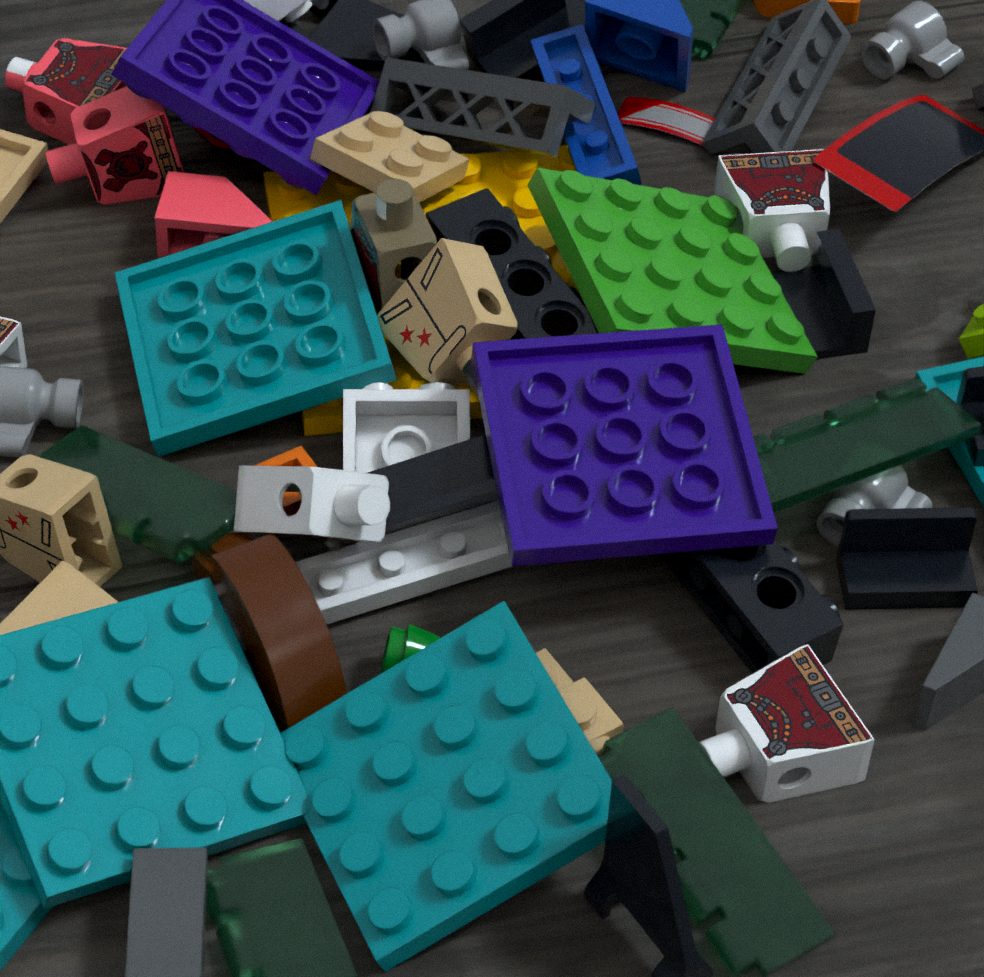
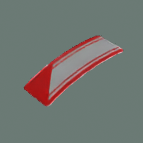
[617,97,715,146]

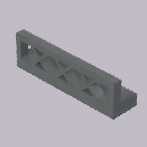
[702,0,852,155]
[370,57,596,158]

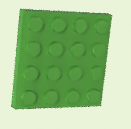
[527,167,818,374]

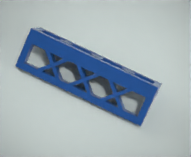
[530,24,642,185]

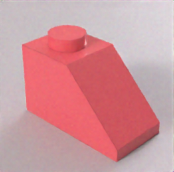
[154,171,273,258]

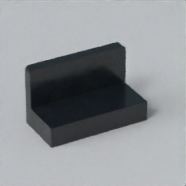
[459,0,585,79]
[771,229,876,359]
[368,435,499,534]
[836,507,978,610]

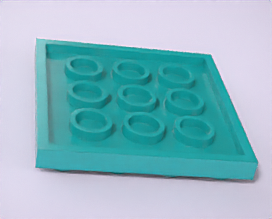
[115,200,397,457]
[0,577,308,909]
[280,601,612,972]

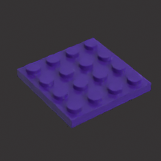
[111,0,379,195]
[471,324,778,566]

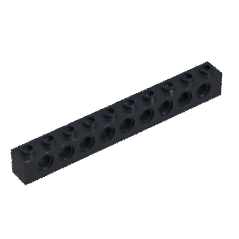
[426,188,844,673]

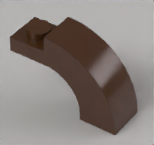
[190,533,347,728]

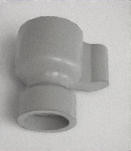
[372,0,469,70]
[861,0,965,79]
[0,366,84,458]
[816,448,933,547]

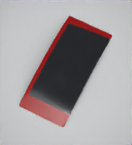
[813,94,984,211]

